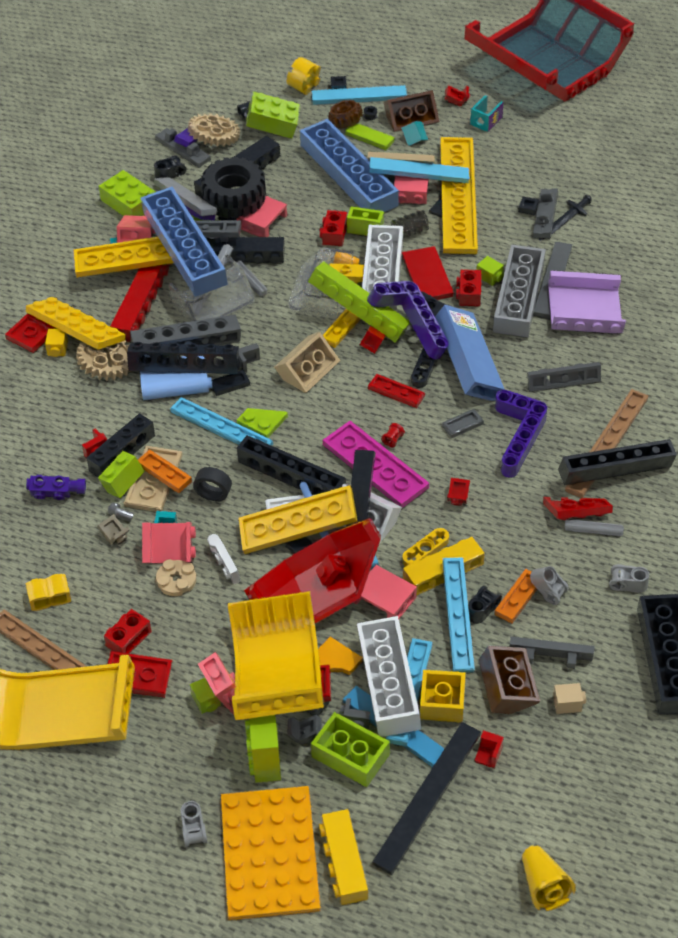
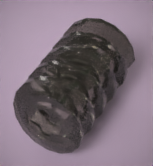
[391,210,429,239]

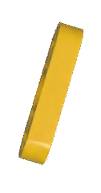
[402,528,449,567]

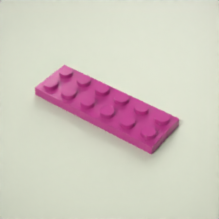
[323,421,429,509]

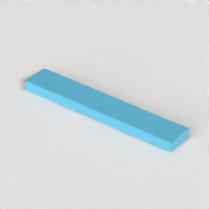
[312,85,407,105]
[369,157,469,183]
[170,397,273,446]
[442,557,475,673]
[386,638,433,747]

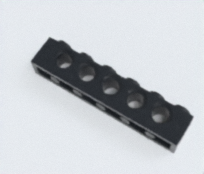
[127,342,240,374]
[237,435,346,495]

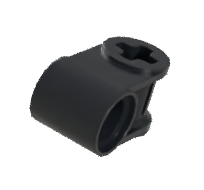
[154,155,187,179]
[468,585,502,624]

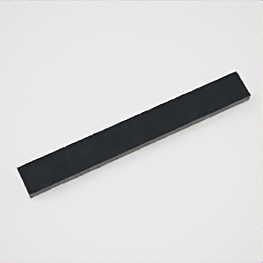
[372,722,481,875]

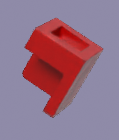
[359,326,386,354]
[475,730,504,769]

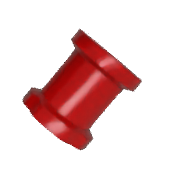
[381,423,405,448]

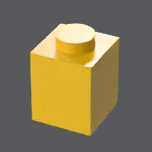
[45,329,68,357]

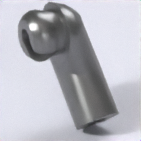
[108,502,134,522]

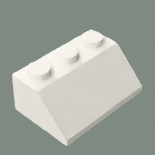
[342,484,402,544]

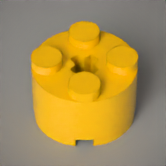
[286,57,321,95]

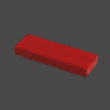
[368,374,425,408]

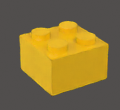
[420,670,466,722]

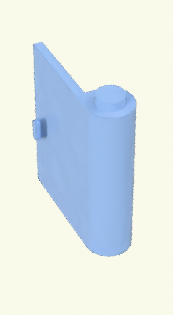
[140,356,212,400]

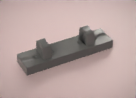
[155,128,211,168]
[533,188,559,238]
[195,220,242,242]
[527,362,601,392]
[509,637,595,669]

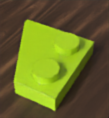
[237,408,288,438]

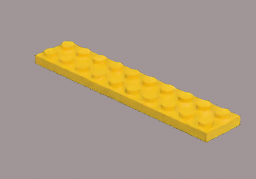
[440,137,478,254]

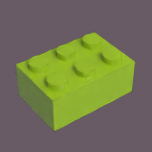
[246,91,300,138]
[98,170,155,216]
[311,712,390,787]
[245,715,281,783]

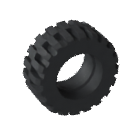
[201,157,266,219]

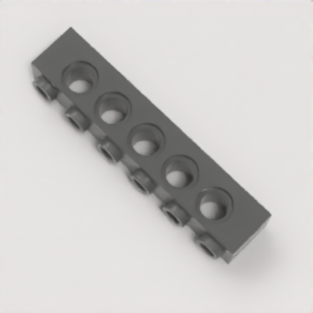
[130,314,241,357]

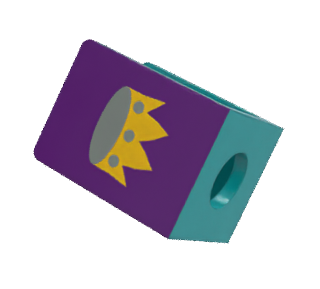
[470,95,504,132]

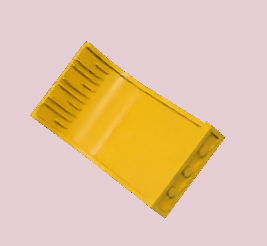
[228,591,324,721]
[0,655,135,750]

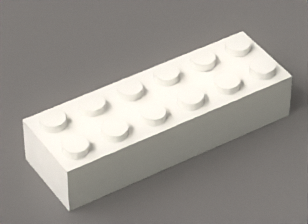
[362,225,403,312]
[357,616,422,737]

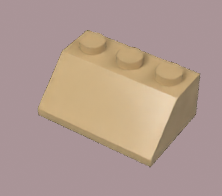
[274,332,340,393]

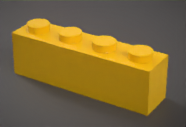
[403,537,485,596]
[319,809,368,905]

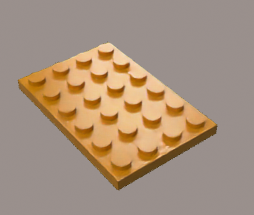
[221,786,321,920]

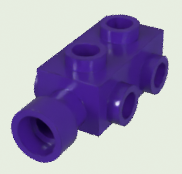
[26,475,86,500]

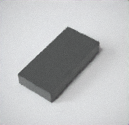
[442,409,484,438]

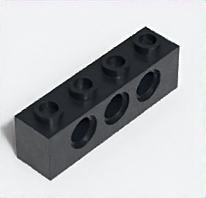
[86,413,155,477]

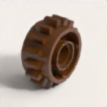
[328,100,363,129]

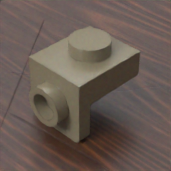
[97,514,130,545]

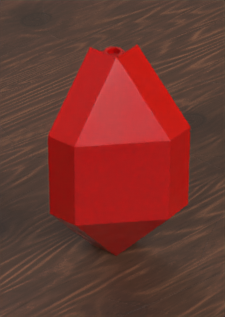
[244,518,381,623]

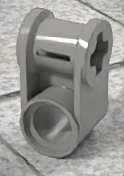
[609,564,649,593]
[530,566,569,605]
[181,801,208,847]

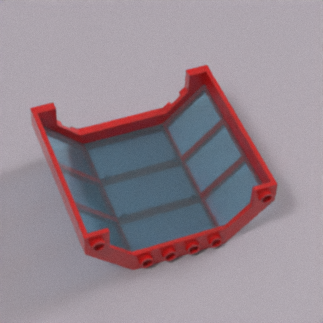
[464,0,634,102]

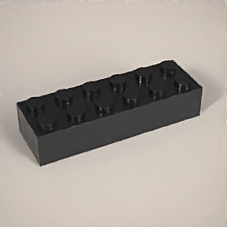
[637,594,678,715]

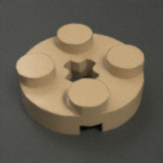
[156,559,197,596]

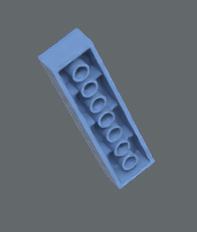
[300,119,399,212]
[141,187,228,297]

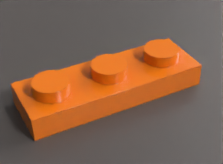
[138,449,192,493]
[494,569,537,624]

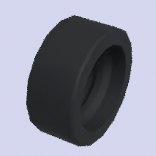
[193,467,232,502]

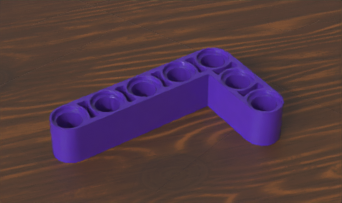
[367,281,449,360]
[495,390,548,478]

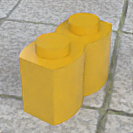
[25,574,71,611]

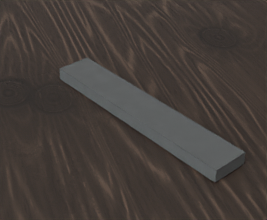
[533,241,572,319]

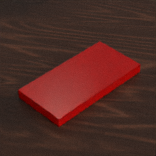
[402,246,454,300]

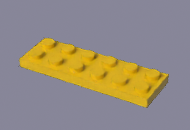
[74,237,174,278]
[26,297,125,350]
[239,485,357,554]

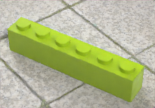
[308,261,410,343]

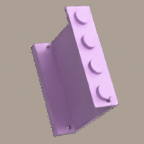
[548,271,626,333]

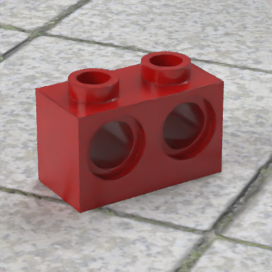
[319,210,348,247]
[456,269,482,307]
[104,608,152,654]

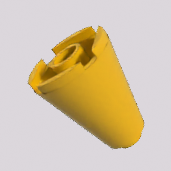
[522,846,576,911]

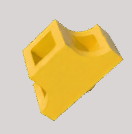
[329,263,364,284]

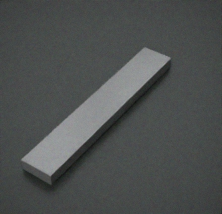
[154,177,217,216]

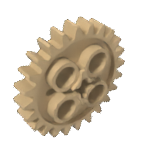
[188,113,240,147]
[76,341,132,381]

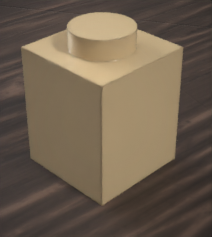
[553,683,586,714]

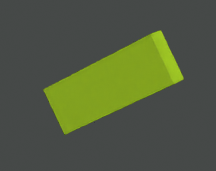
[345,123,395,150]

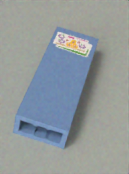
[435,305,505,401]

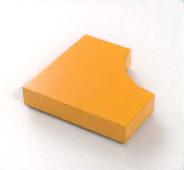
[318,636,363,675]

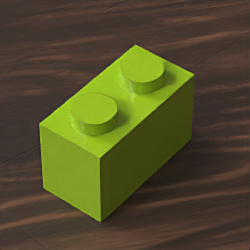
[347,206,384,236]
[98,451,145,498]

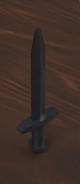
[538,195,592,241]

